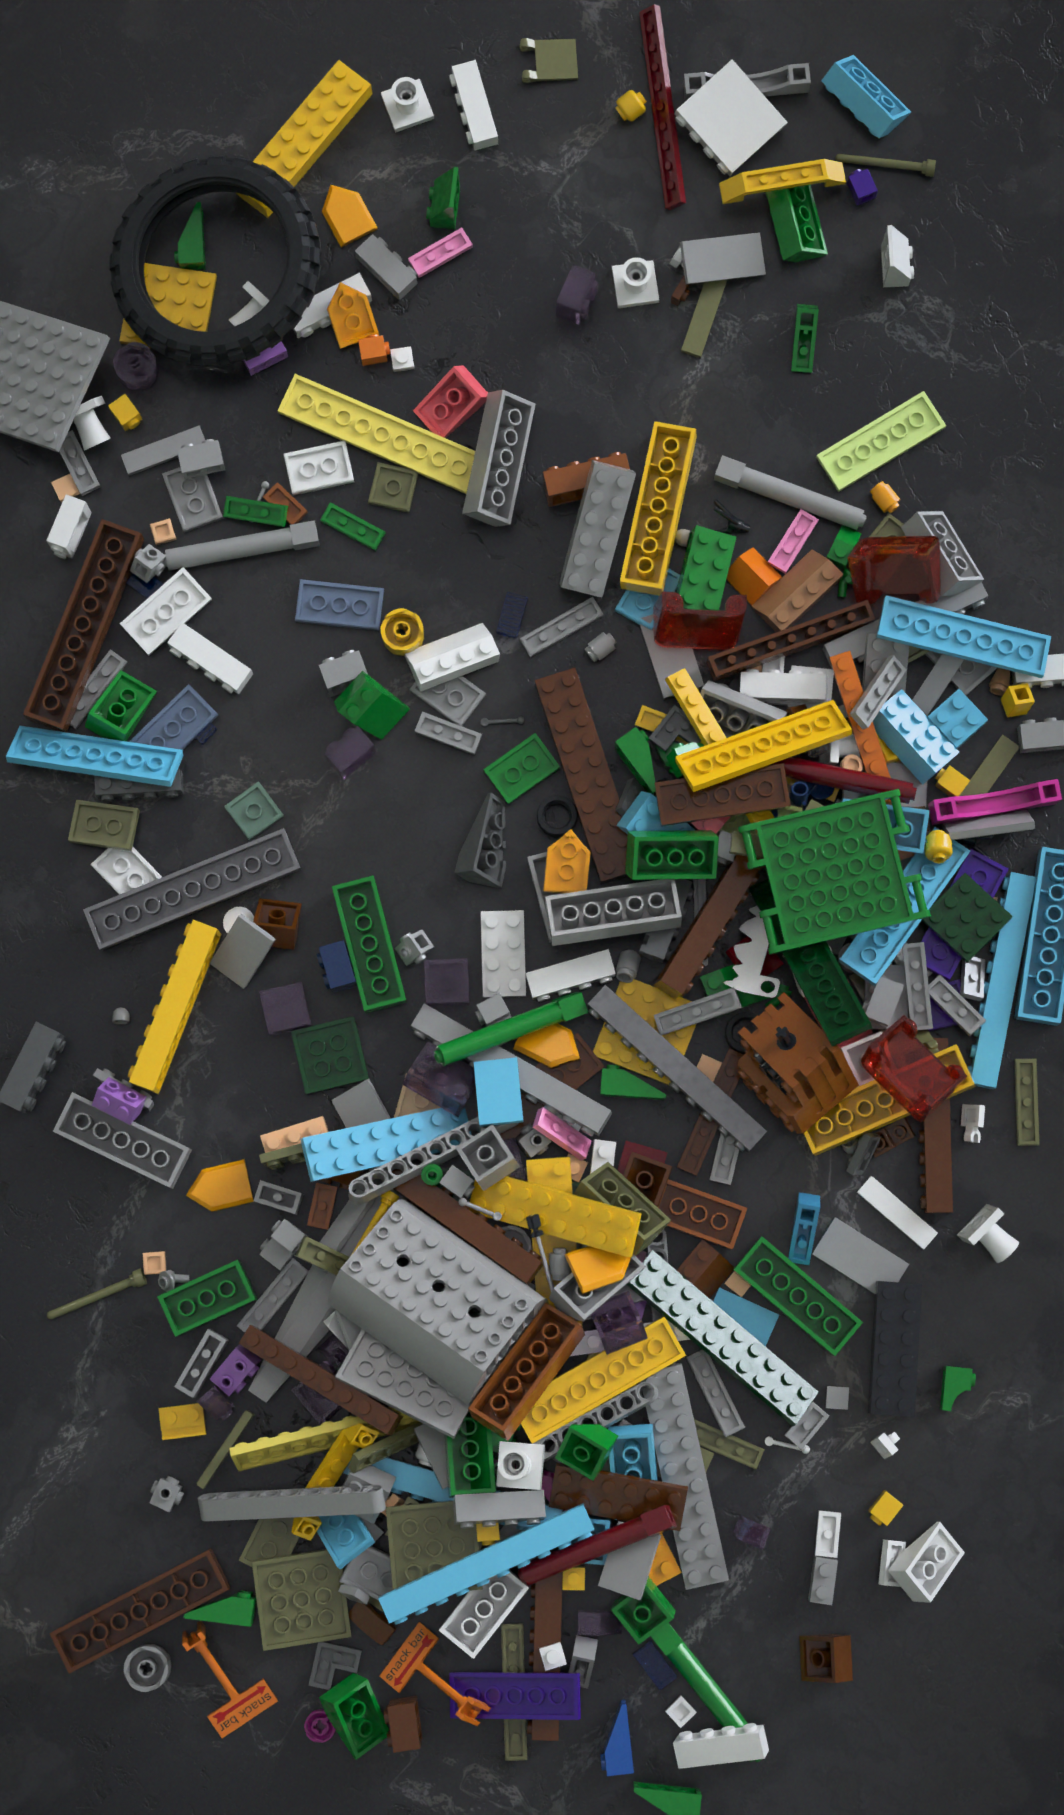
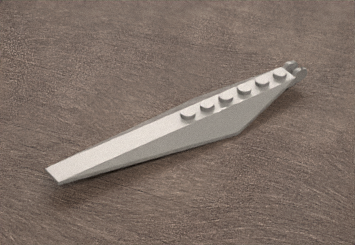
[248,1182,407,1403]

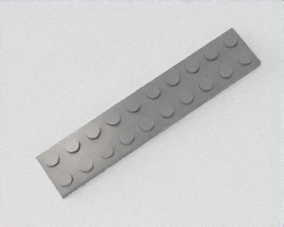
[640,1363,729,1590]

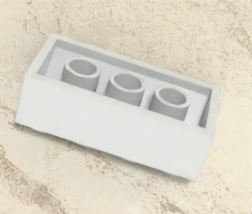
[404,623,500,692]

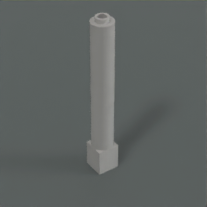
[714,455,867,530]
[163,520,320,571]

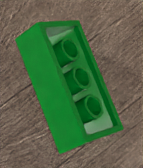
[765,184,828,262]
[444,1412,496,1498]

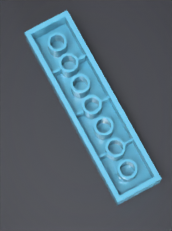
[1014,847,1064,1026]

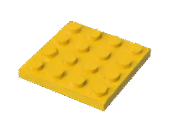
[119,263,217,348]
[593,979,696,1085]

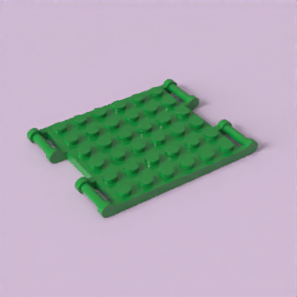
[738,789,931,955]

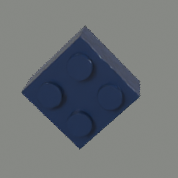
[317,940,358,993]

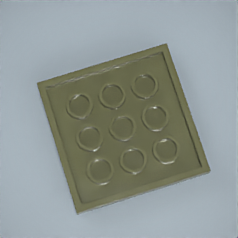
[386,1501,483,1591]
[251,1549,351,1651]

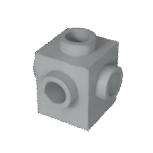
[130,544,166,583]
[395,930,434,966]
[514,1123,551,1158]
[149,1476,184,1512]

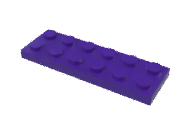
[921,849,1008,981]
[449,1672,581,1720]

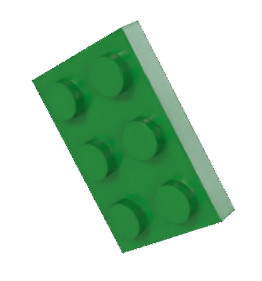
[483,733,560,805]

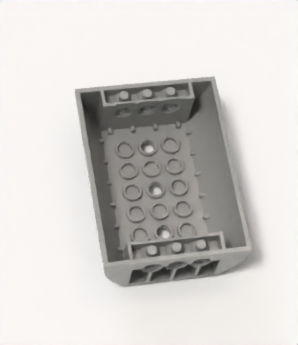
[328,1199,548,1406]

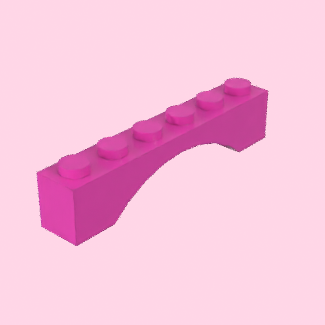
[928,779,1062,825]

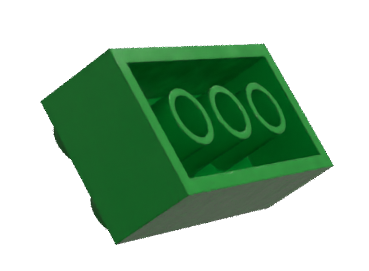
[671,525,736,622]
[625,830,719,880]
[157,1259,258,1337]

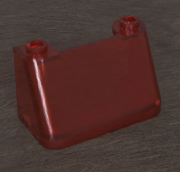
[847,536,941,604]
[653,592,747,650]
[861,1015,967,1122]

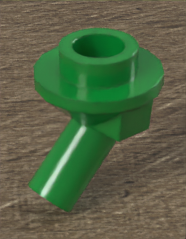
[837,567,859,597]
[765,984,793,1007]
[421,1164,443,1185]

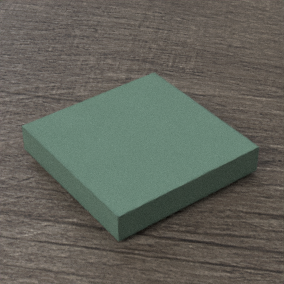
[224,781,284,841]

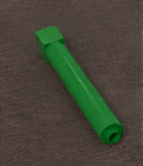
[434,992,588,1066]
[651,1623,762,1763]

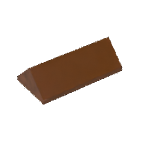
[623,1152,673,1207]

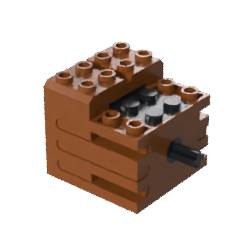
[737,992,859,1134]

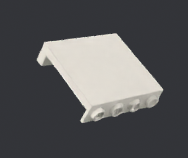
[674,60,788,176]

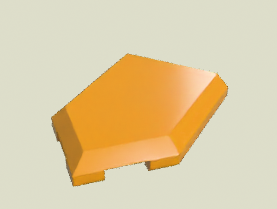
[322,185,378,248]
[327,282,379,349]
[543,829,590,894]
[513,1023,580,1068]
[186,1159,254,1212]
[564,1246,631,1294]

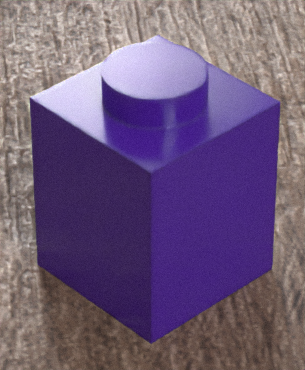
[847,169,878,206]

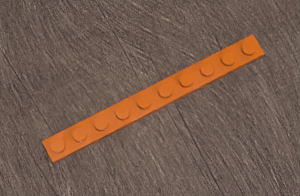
[829,651,915,860]

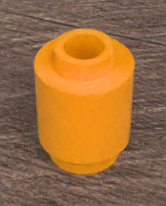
[870,481,901,513]

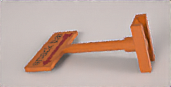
[182,1621,278,1738]
[379,1622,491,1726]

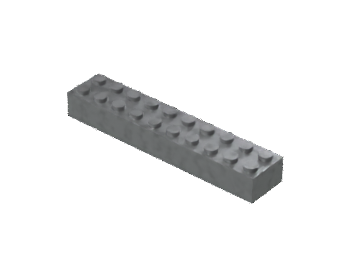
[83,828,301,950]

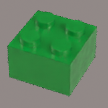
[611,1576,676,1645]

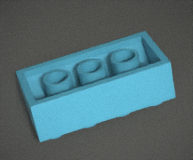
[821,55,911,138]

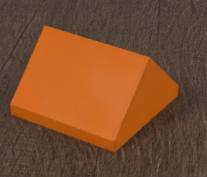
[726,547,782,606]

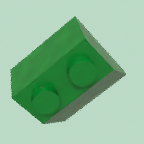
[555,1424,618,1481]

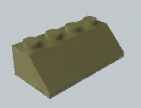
[573,1162,671,1256]

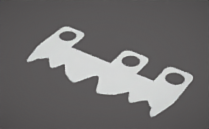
[723,906,780,998]

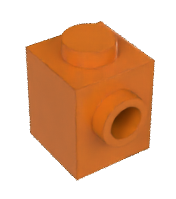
[358,334,390,366]

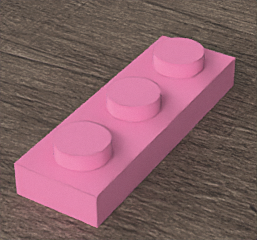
[408,227,473,278]
[768,509,819,574]
[533,1107,592,1161]

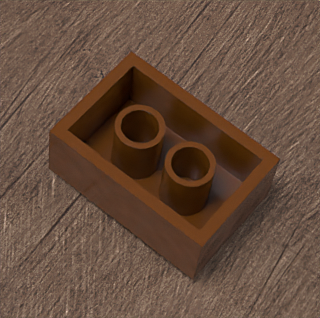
[384,1695,423,1753]

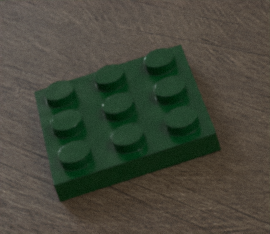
[921,873,1013,963]
[291,1016,369,1095]

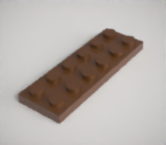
[654,763,791,826]
[476,1033,605,1145]
[549,1462,688,1531]

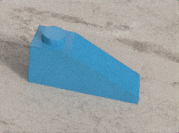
[788,1192,820,1265]

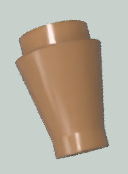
[989,668,1010,696]

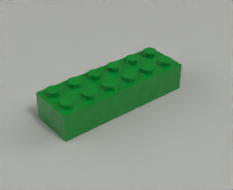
[332,875,407,1013]
[732,1236,863,1356]

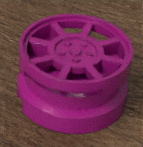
[304,1709,336,1743]

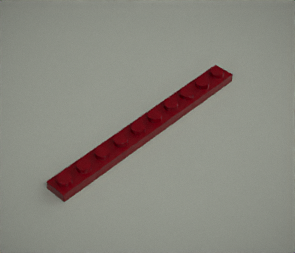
[639,4,686,210]

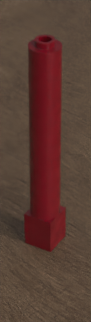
[767,757,917,804]
[518,1505,677,1586]

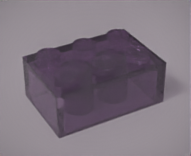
[402,1041,476,1117]

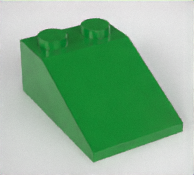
[426,167,460,230]
[85,670,157,741]
[334,671,410,740]
[614,727,656,797]
[699,965,772,1019]
[184,1590,257,1627]
[319,1673,389,1760]
[633,1781,702,1815]

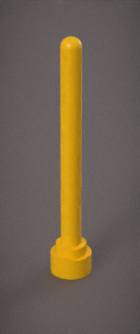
[351,1190,400,1255]

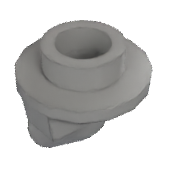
[158,1270,190,1292]

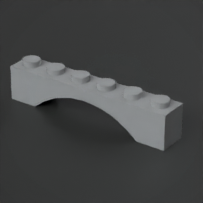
[683,63,811,101]

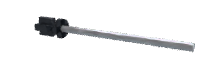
[526,1214,560,1311]

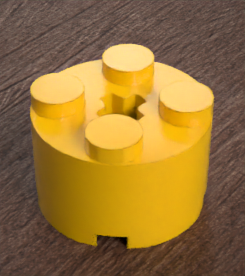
[380,608,424,656]

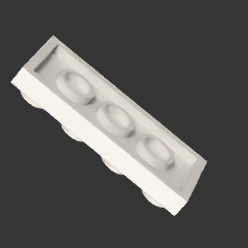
[120,567,212,655]
[481,910,526,998]

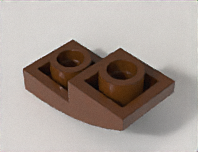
[873,1117,916,1158]
[348,1602,397,1645]

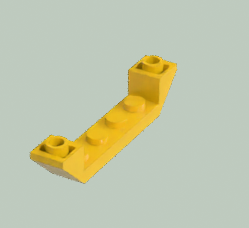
[719,159,846,204]
[291,1423,380,1541]

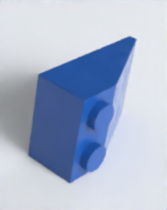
[600,1699,634,1776]

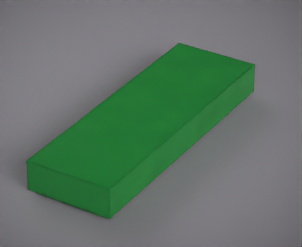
[223,496,288,527]
[320,502,386,552]

